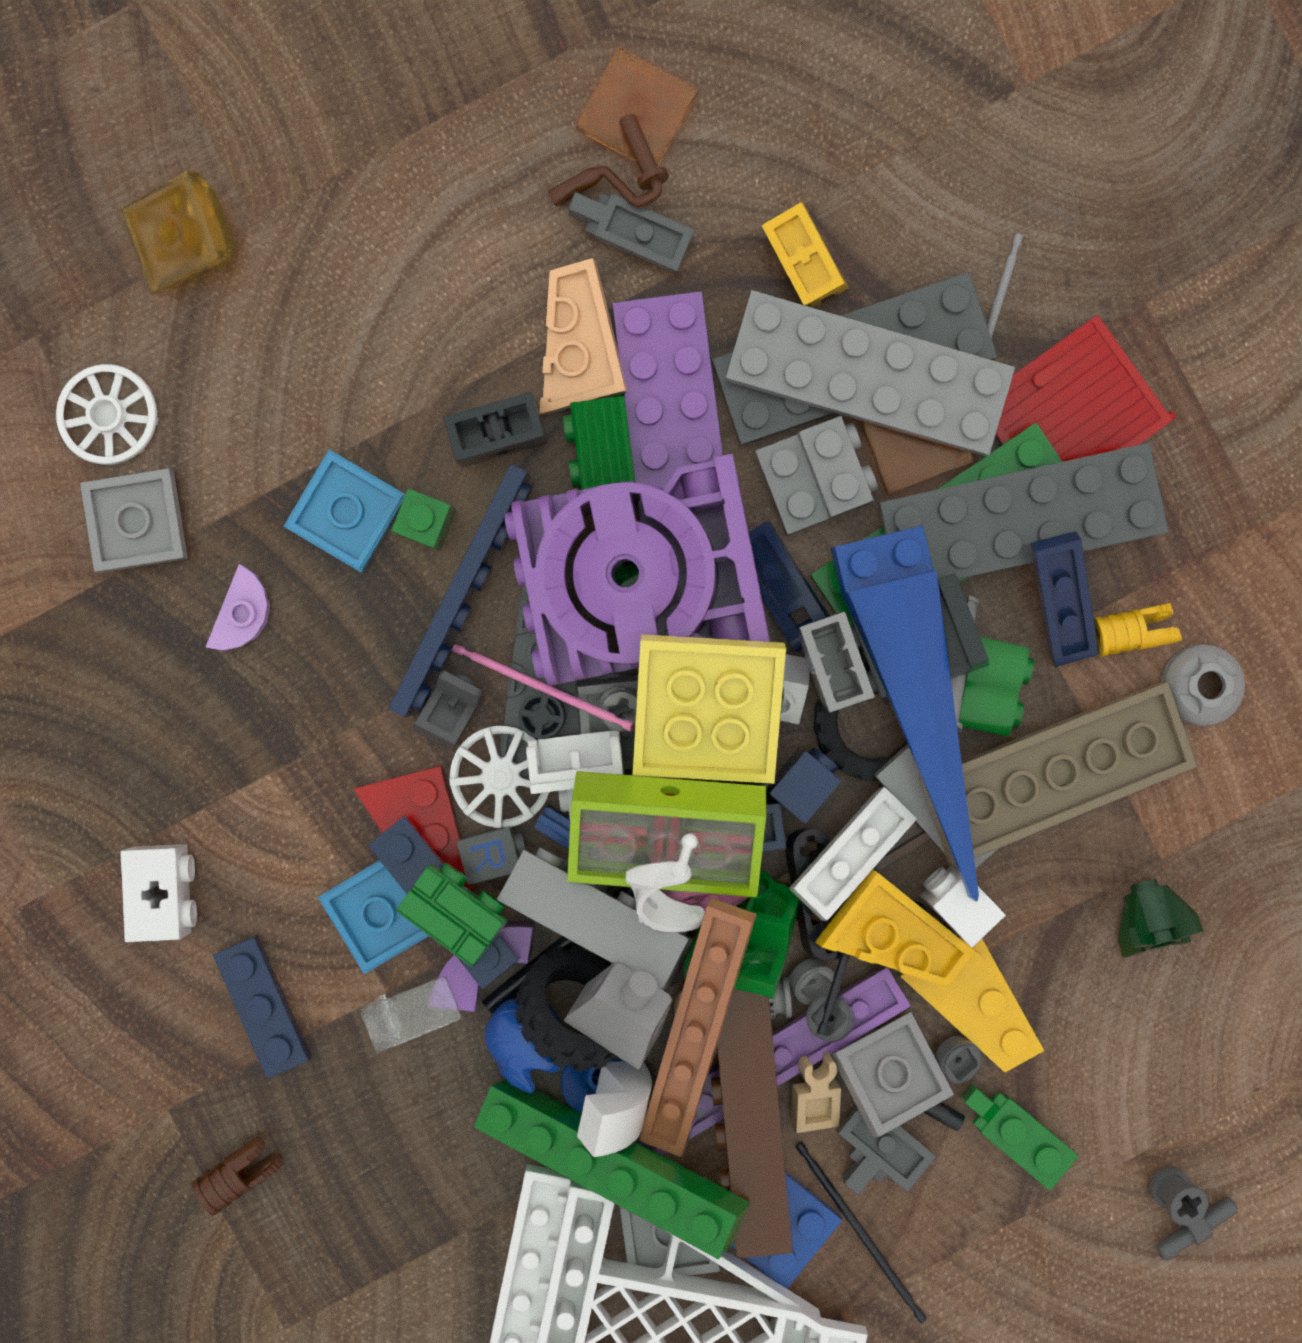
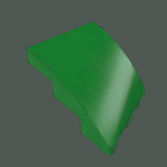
[684,869,800,999]

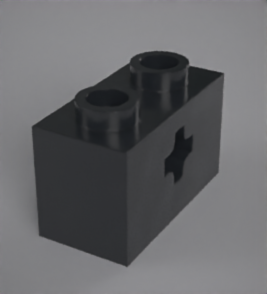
[443,392,548,468]

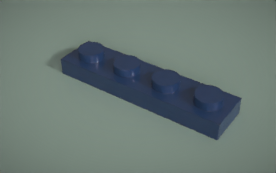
[368,816,520,990]

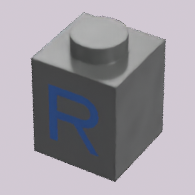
[456,826,529,885]

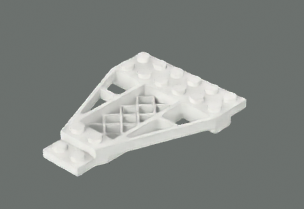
[489,1164,868,1343]

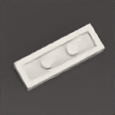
[789,787,917,921]

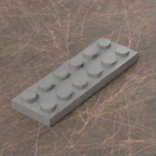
[725,290,1015,457]

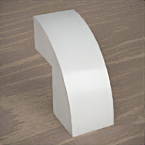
[577,1061,652,1157]

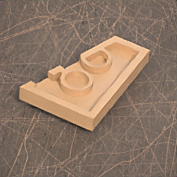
[539,258,628,416]

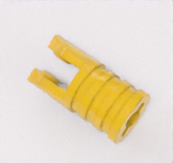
[1093,603,1182,657]

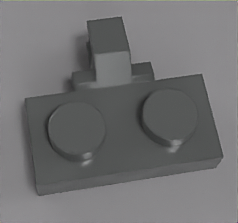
[836,1106,936,1195]

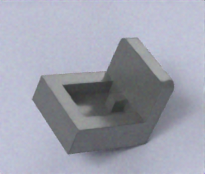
[413,671,482,751]

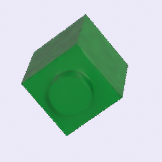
[391,489,457,552]

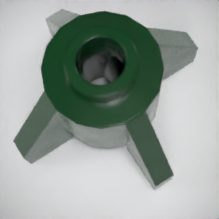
[1118,879,1203,958]

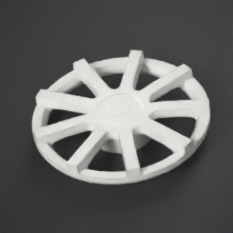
[56,364,159,466]
[449,726,550,828]

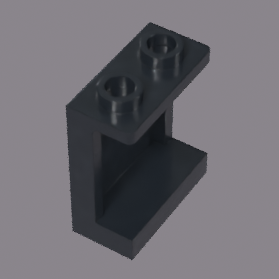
[850,573,989,704]

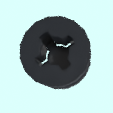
[519,693,566,739]

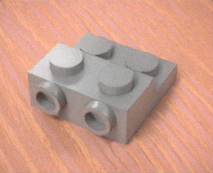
[754,416,878,536]

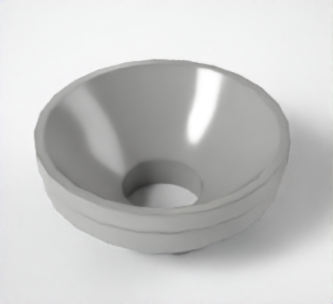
[1160,644,1245,726]

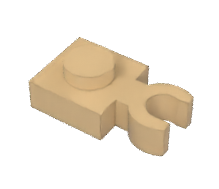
[790,1052,841,1133]

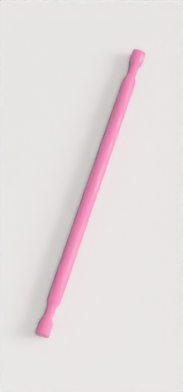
[452,644,635,732]

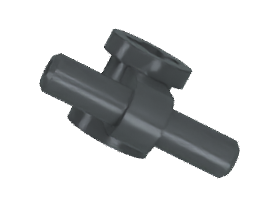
[1149,1166,1238,1261]

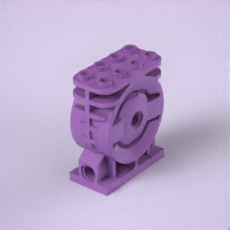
[505,454,771,685]

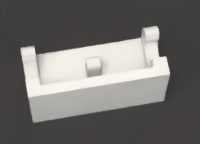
[526,730,625,794]

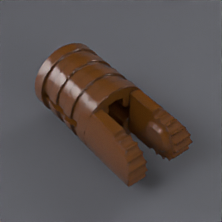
[192,1136,283,1215]

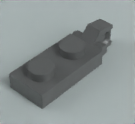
[568,192,695,275]

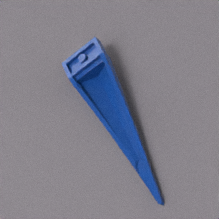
[830,525,979,902]

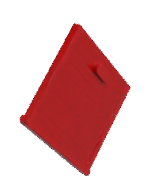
[995,315,1176,462]

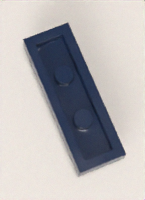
[1030,531,1099,667]
[213,935,311,1079]

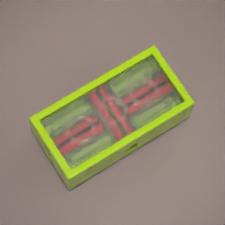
[567,771,766,897]

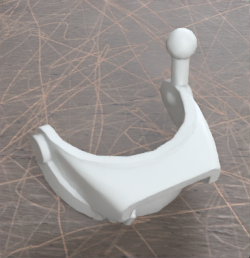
[626,833,705,932]

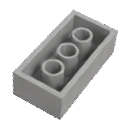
[497,847,694,990]

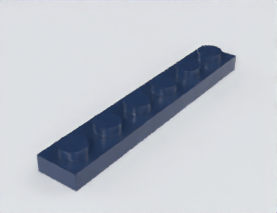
[389,464,533,717]

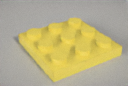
[633,634,786,784]

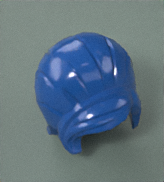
[485,998,562,1094]

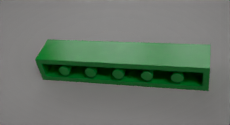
[474,1079,751,1260]

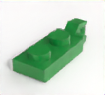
[960,1083,1079,1190]

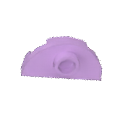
[206,564,270,651]

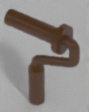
[548,114,669,208]

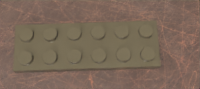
[919,682,1197,866]

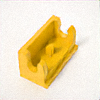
[761,202,849,307]

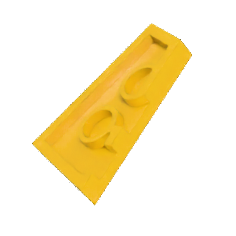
[815,869,976,988]

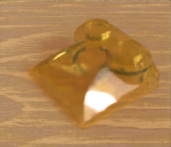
[120,170,234,294]

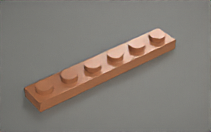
[639,898,757,1157]

